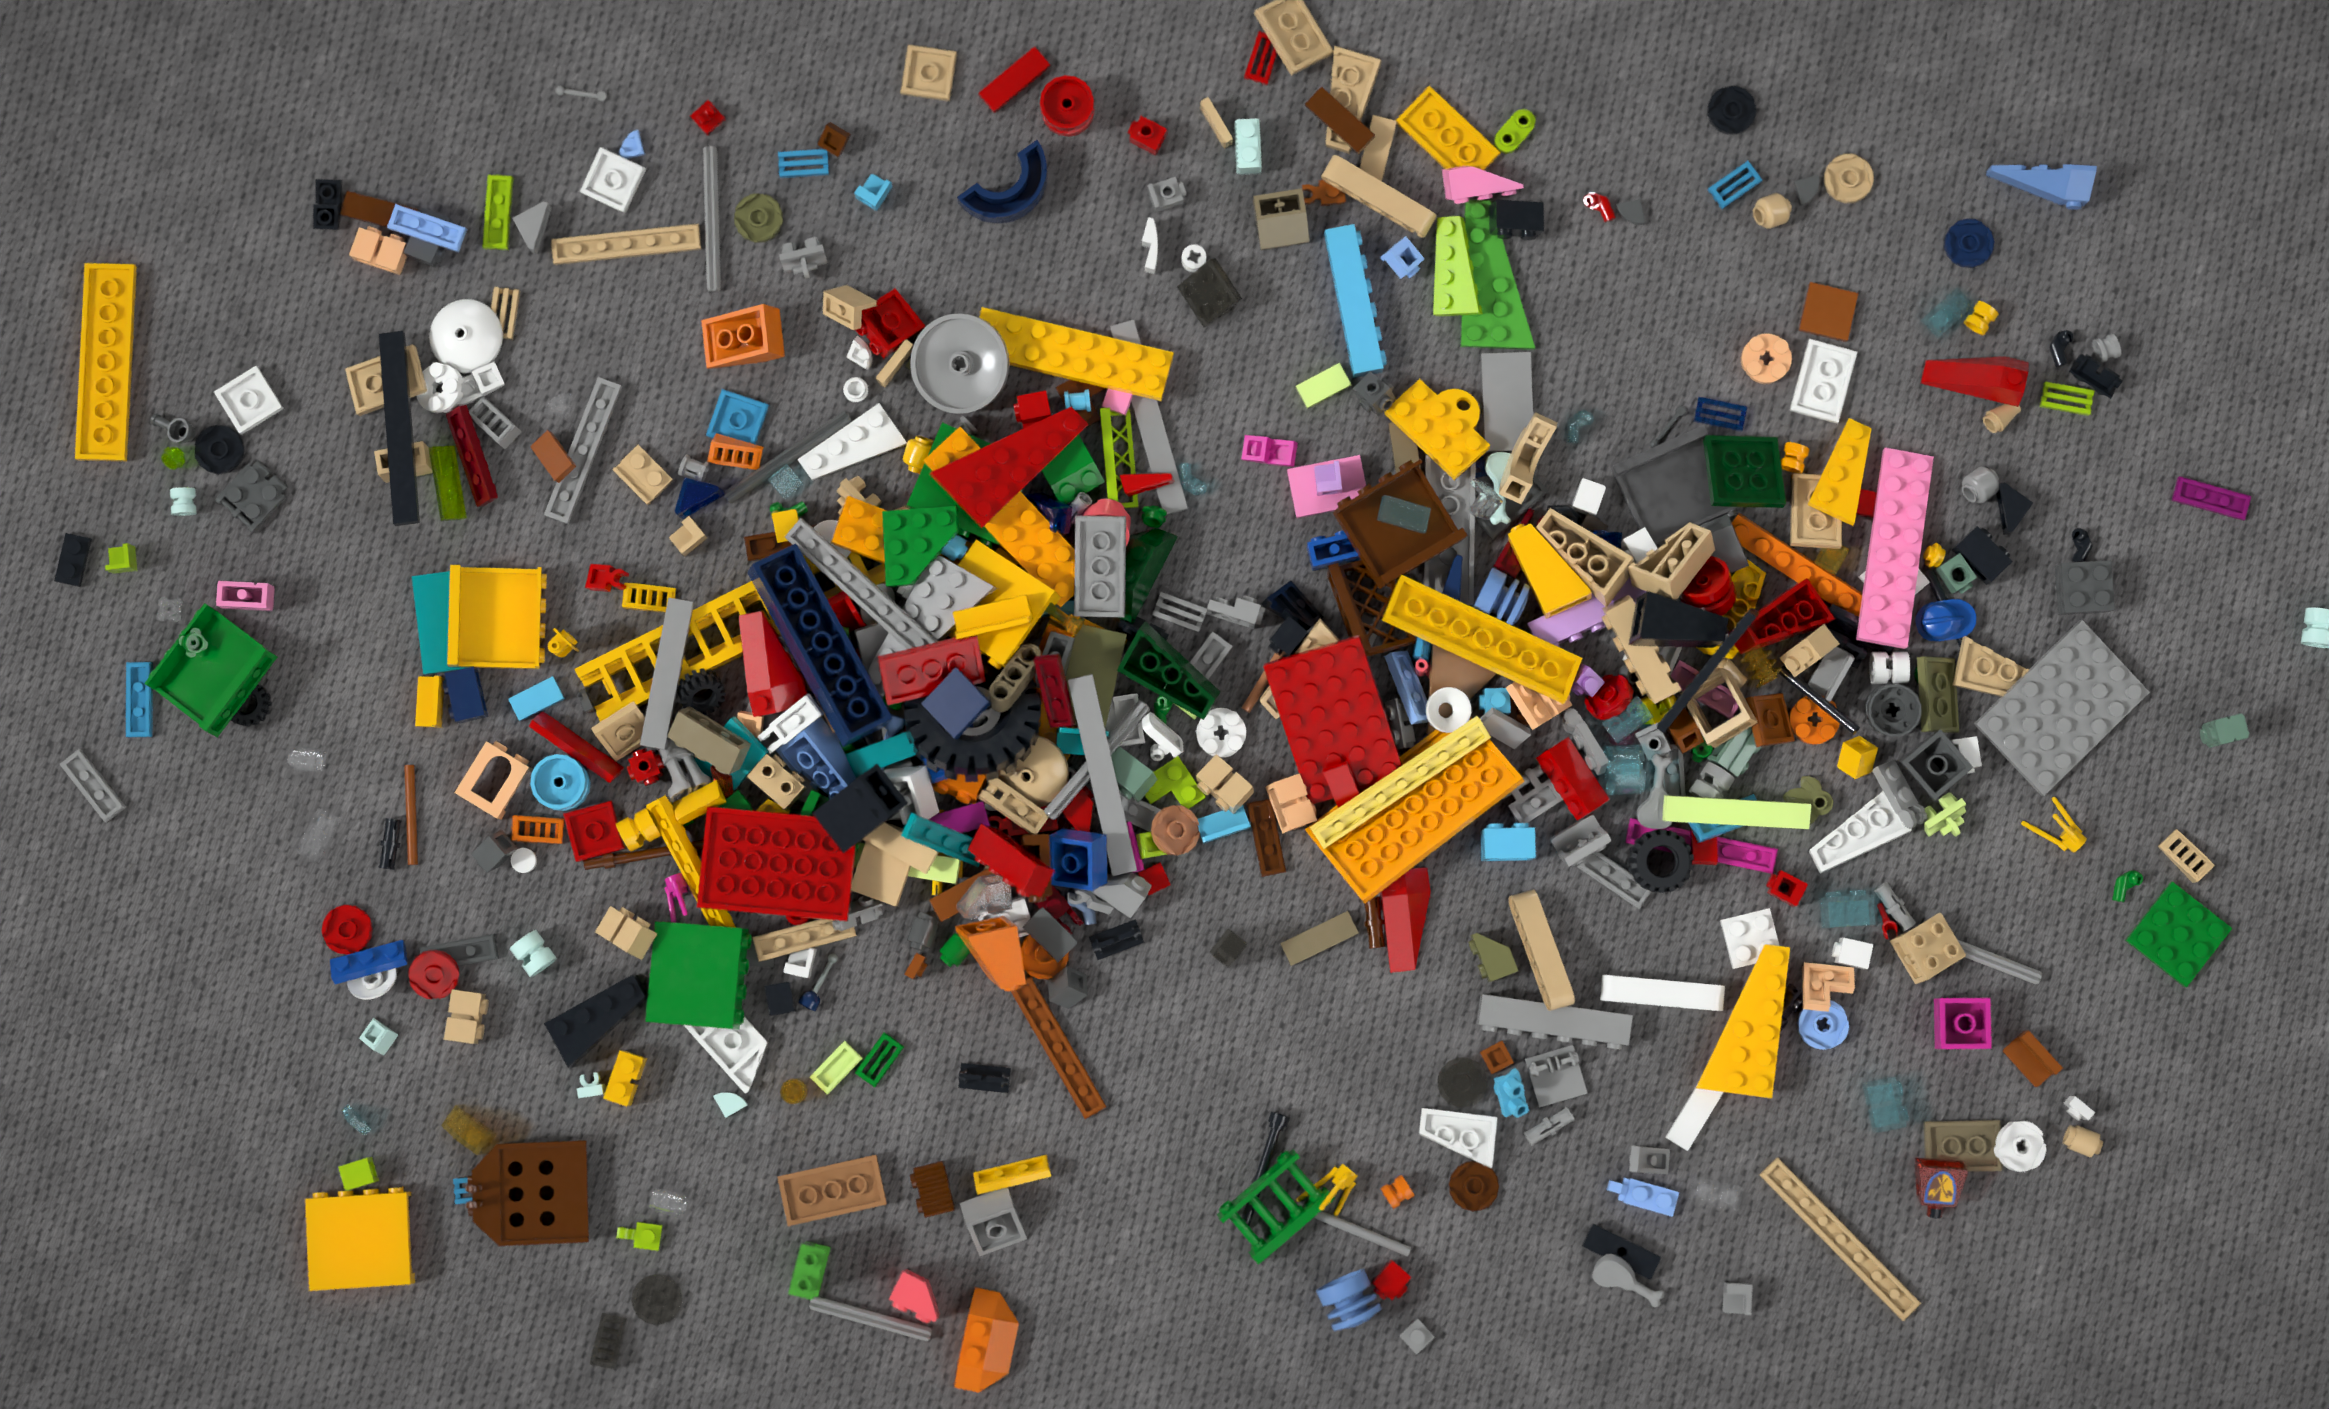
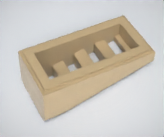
[2158,829,2215,883]

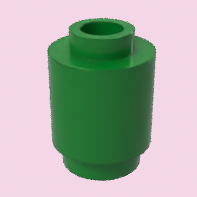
[939,933,971,968]

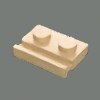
[612,445,674,505]

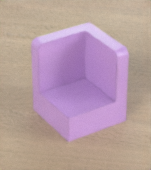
[1314,460,1342,496]

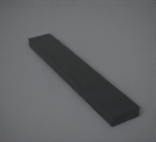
[1657,608,1760,733]

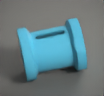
[1064,389,1091,412]

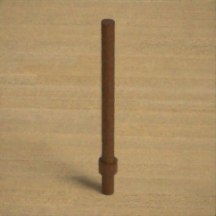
[583,840,704,870]

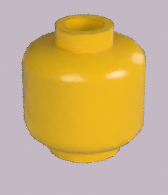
[903,436,934,474]

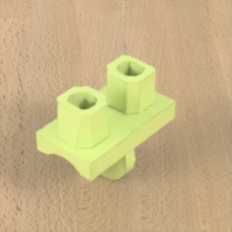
[1924,792,1966,837]

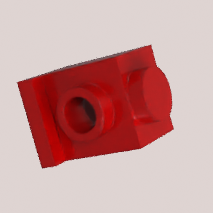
[1766,870,1808,907]

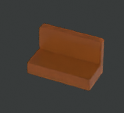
[2003,1030,2063,1087]

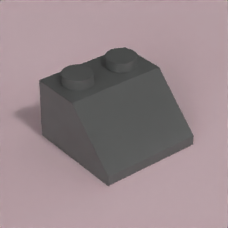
[1899,729,1973,800]

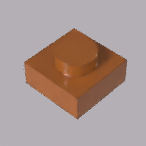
[904,953,928,980]

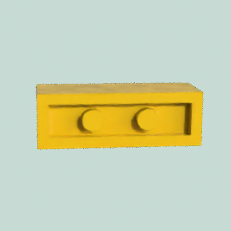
[952,594,1033,639]

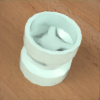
[170,487,197,516]

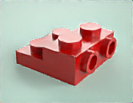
[856,288,926,359]

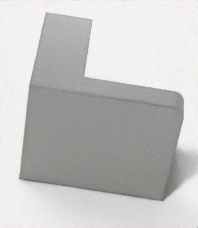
[1722,1282,1752,1315]

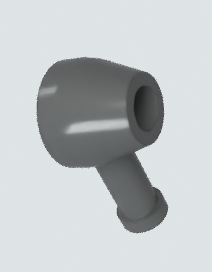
[150,413,196,443]

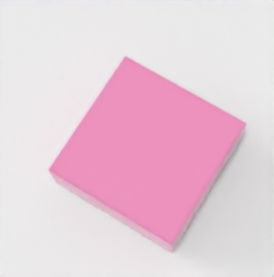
[1102,389,1133,416]

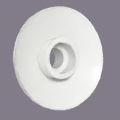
[347,968,397,1000]

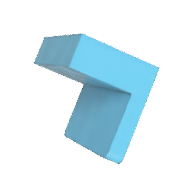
[1198,805,1251,844]

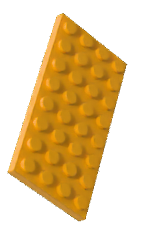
[1305,717,1524,904]

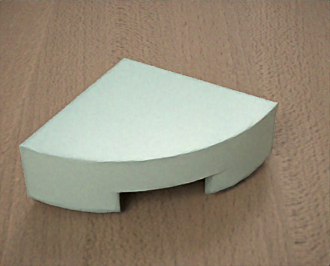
[713,1092,748,1118]

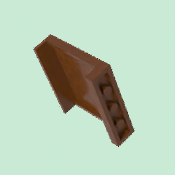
[1333,459,1468,589]

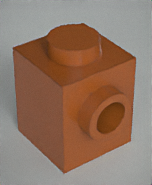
[1667,708,1704,754]

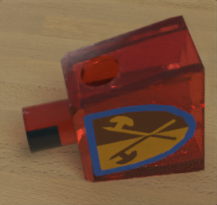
[1915,1157,1968,1219]

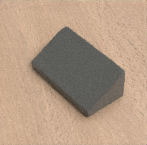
[1022,907,1078,962]

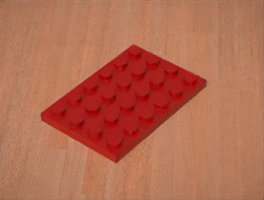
[1263,635,1402,804]
[697,807,856,922]

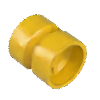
[616,807,662,852]

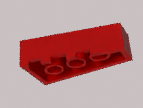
[1728,578,1835,654]

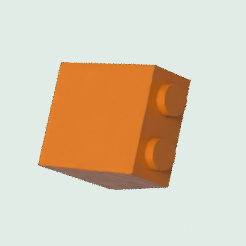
[955,916,1026,991]

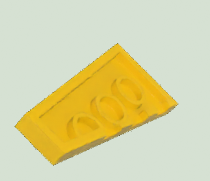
[1808,418,1872,526]

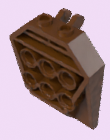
[465,1140,589,1246]

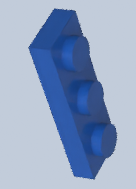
[330,940,408,984]

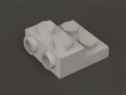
[1207,596,1265,629]

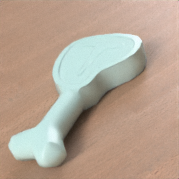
[1484,452,1511,525]

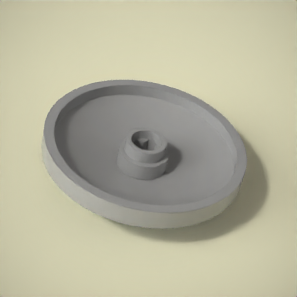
[910,314,1010,414]

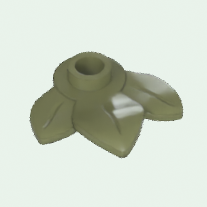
[1783,776,1833,824]

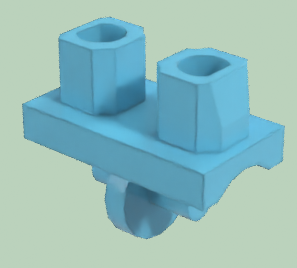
[1494,1068,1529,1118]

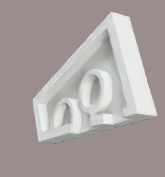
[1419,1108,1497,1168]

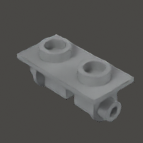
[1384,698,1416,750]
[832,896,883,931]

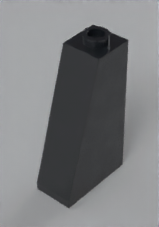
[1629,591,1729,648]

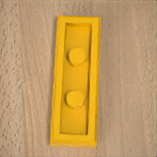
[973,1155,1051,1195]

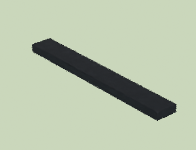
[379,331,420,526]

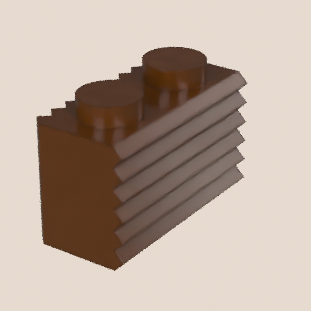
[910,1160,956,1218]

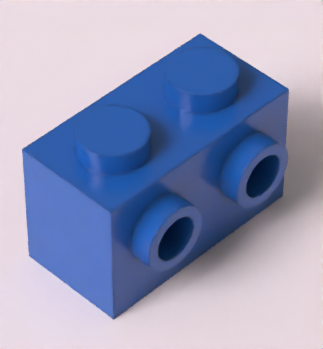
[1307,531,1361,571]

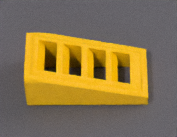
[622,582,676,613]

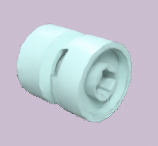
[2301,608,2329,648]
[510,930,557,977]

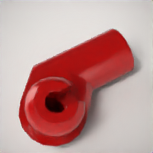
[1583,192,1616,223]

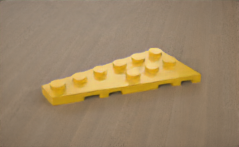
[1696,944,1790,1099]

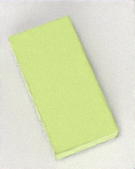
[1296,363,1351,409]
[810,1041,863,1095]

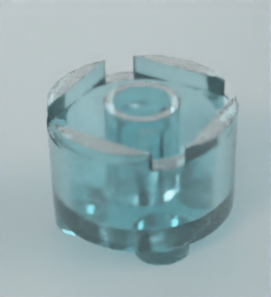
[1603,744,1646,795]

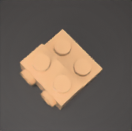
[1506,682,1572,730]

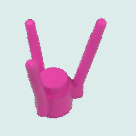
[664,873,695,923]

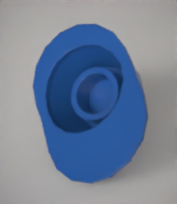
[1916,599,1976,641]

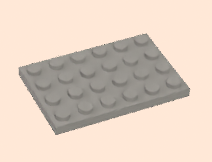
[1974,620,2150,796]

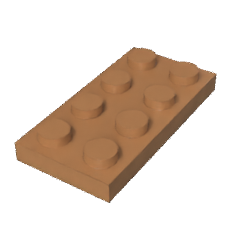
[777,1155,887,1226]

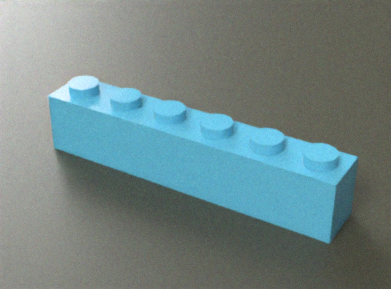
[1324,224,1387,378]

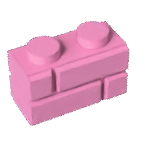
[216,581,275,611]

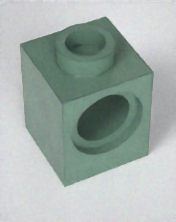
[1935,553,1977,594]

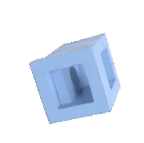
[1380,236,1425,279]

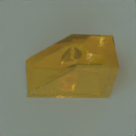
[441,1105,497,1155]

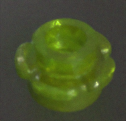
[161,447,185,470]

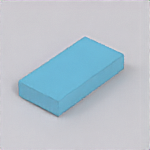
[508,676,565,722]

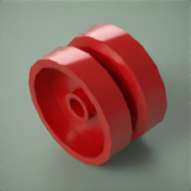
[1040,75,1095,137]
[1680,556,1736,616]

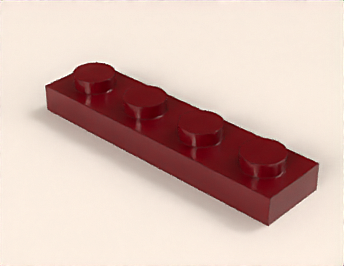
[446,405,498,507]

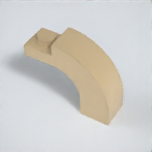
[1499,412,1557,504]

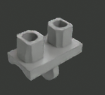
[779,237,828,279]

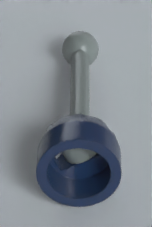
[798,954,838,1012]

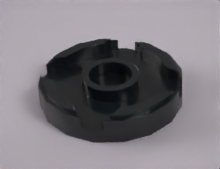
[1707,86,1757,135]
[194,425,245,475]

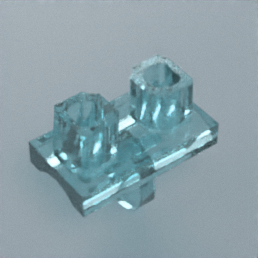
[1602,696,1653,744]

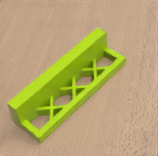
[1100,408,1139,509]

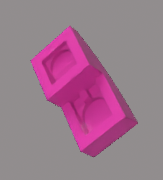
[1241,435,1298,467]

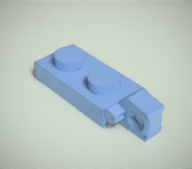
[1607,1178,1679,1217]

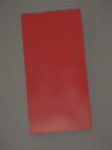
[877,635,986,705]

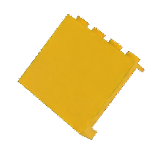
[948,540,1061,670]
[447,565,547,669]
[305,1187,415,1291]

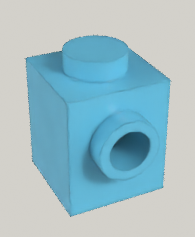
[1479,688,1511,715]

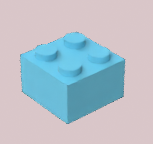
[1480,823,1536,861]

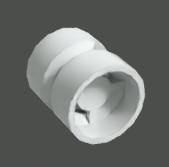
[1869,651,1910,684]

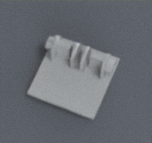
[1525,1045,1587,1107]

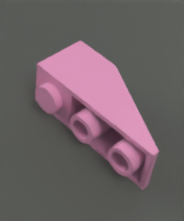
[1442,166,1523,204]

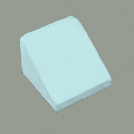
[359,1018,398,1055]

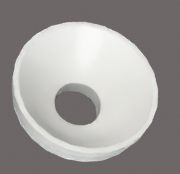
[1426,687,1471,733]

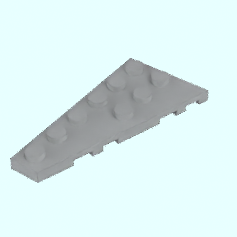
[867,555,997,696]

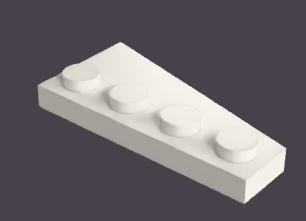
[798,403,907,481]
[1809,791,1912,874]

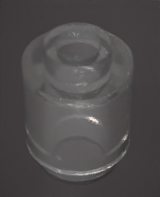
[287,746,326,773]
[649,1188,689,1218]

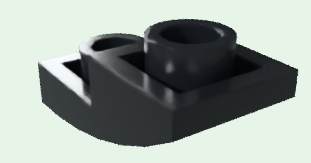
[313,179,342,230]

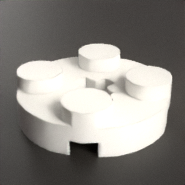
[417,362,464,413]
[1196,708,1246,758]
[1994,1121,2046,1172]

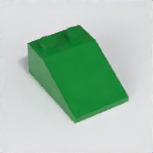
[1041,434,1105,506]

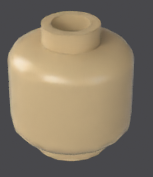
[1753,193,1792,229]

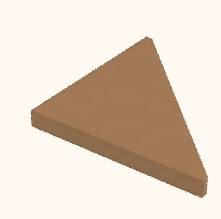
[1426,643,1497,735]

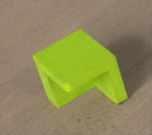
[105,543,137,574]
[338,1157,379,1191]

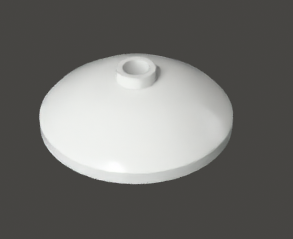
[429,299,503,373]

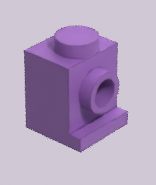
[1571,663,1605,697]

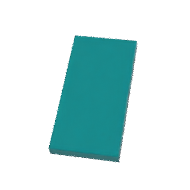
[412,571,468,675]

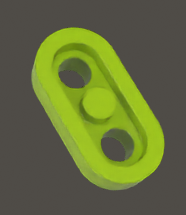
[1494,109,1535,154]

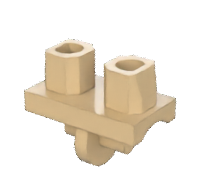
[837,476,882,514]

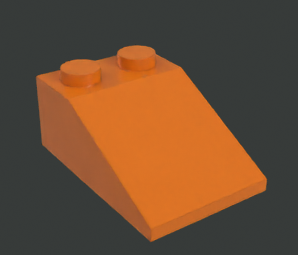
[701,304,785,369]

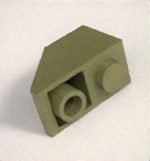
[1468,933,1518,982]

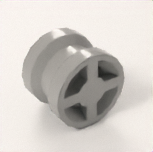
[2092,333,2121,363]

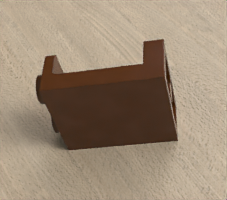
[1020,834,1052,903]

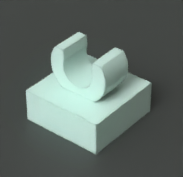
[577,1072,606,1098]

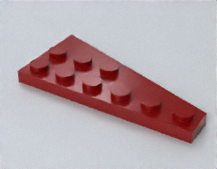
[929,407,1088,528]

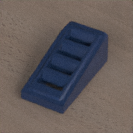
[1442,555,1463,601]

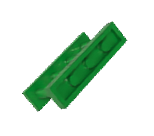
[1216,1149,1335,1265]

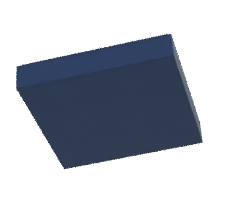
[921,667,991,739]

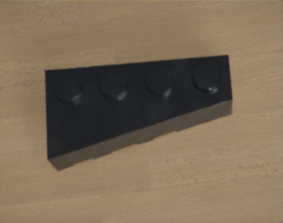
[544,974,648,1068]

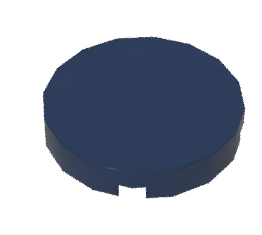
[1944,218,1994,268]

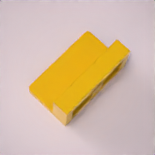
[415,676,445,728]

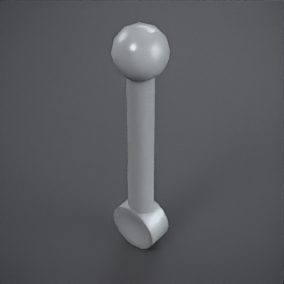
[555,86,607,102]

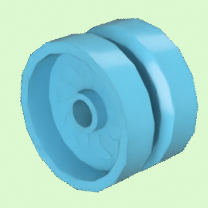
[530,754,591,811]

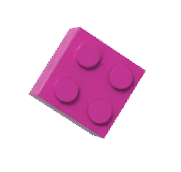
[1934,998,1992,1049]

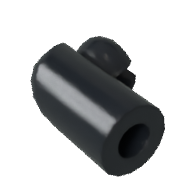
[2050,330,2073,367]
[1547,505,1582,525]

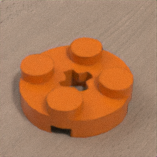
[1789,695,1840,745]

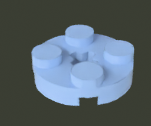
[1797,1000,1849,1050]

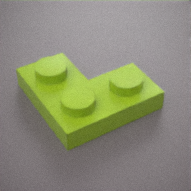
[1144,756,1206,809]

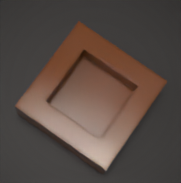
[1480,1040,1514,1074]

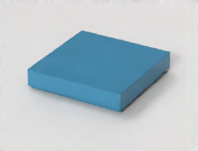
[706,389,769,445]

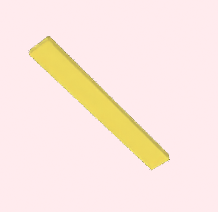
[1310,716,1491,849]

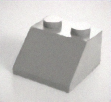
[960,1187,1027,1256]

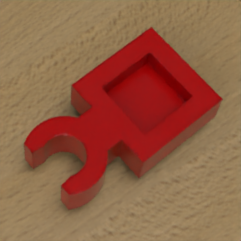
[585,564,629,592]

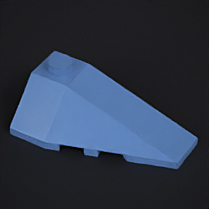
[1986,165,2097,209]

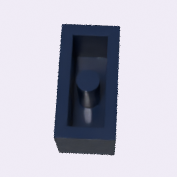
[442,666,488,724]

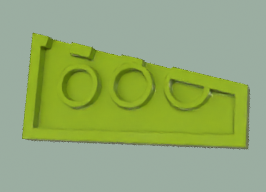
[1433,216,1483,316]

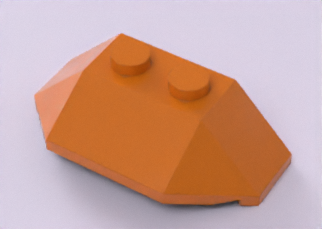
[954,1287,1019,1393]

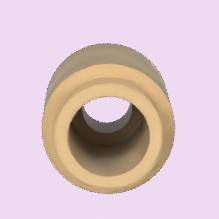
[2063,1125,2103,1158]

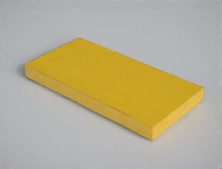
[1396,85,1501,170]

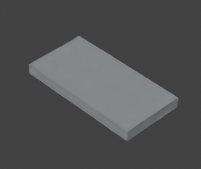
[1481,352,1533,453]
[1074,515,1126,617]

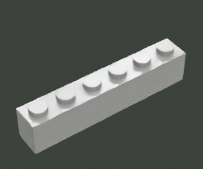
[1477,994,1633,1050]

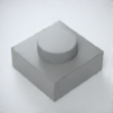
[1399,1318,1435,1355]

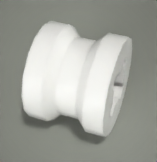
[1182,245,1206,273]

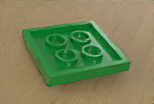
[2125,881,2232,988]

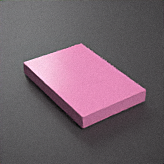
[1287,455,1366,518]

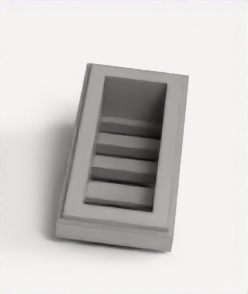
[469,396,521,449]

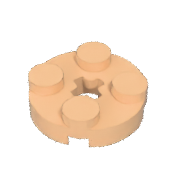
[1741,334,1792,384]

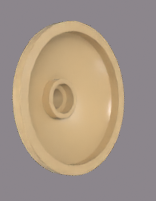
[998,736,1069,807]

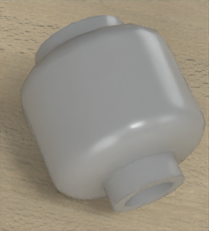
[1962,466,1999,504]

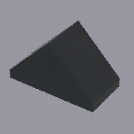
[1996,482,2033,535]

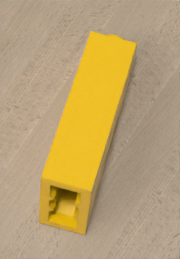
[1508,523,1592,619]

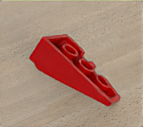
[1920,356,2029,407]
[739,610,808,717]

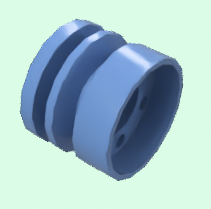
[1473,567,1531,626]
[1316,1269,1382,1331]

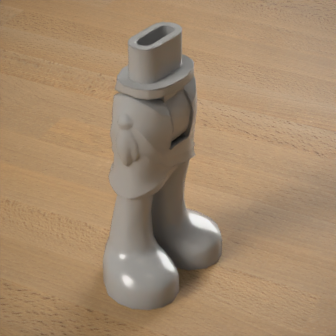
[657,719,713,803]

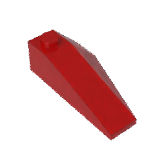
[1380,867,1431,973]

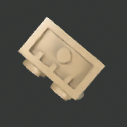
[1890,913,1966,984]

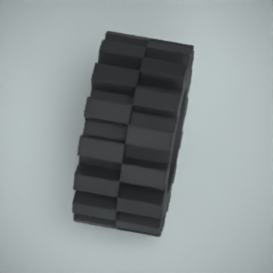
[677,668,726,715]
[231,684,272,727]

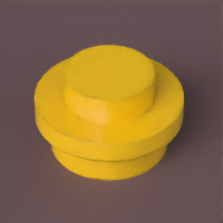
[1923,543,1946,567]

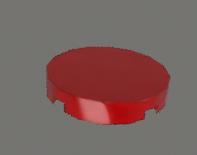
[1585,674,1633,720]
[321,905,373,955]
[409,950,460,999]

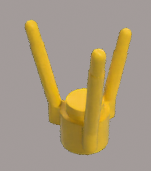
[2021,797,2087,853]
[1296,1164,1358,1217]

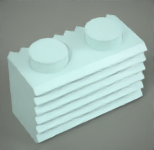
[1234,118,1262,174]

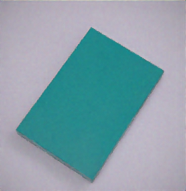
[695,716,769,799]

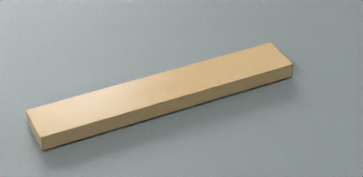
[551,224,701,265]

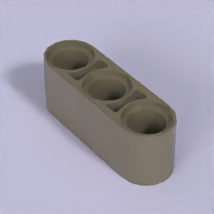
[990,644,1041,712]

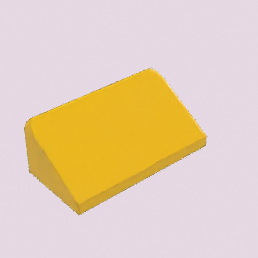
[673,780,726,825]

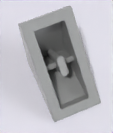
[513,202,552,254]

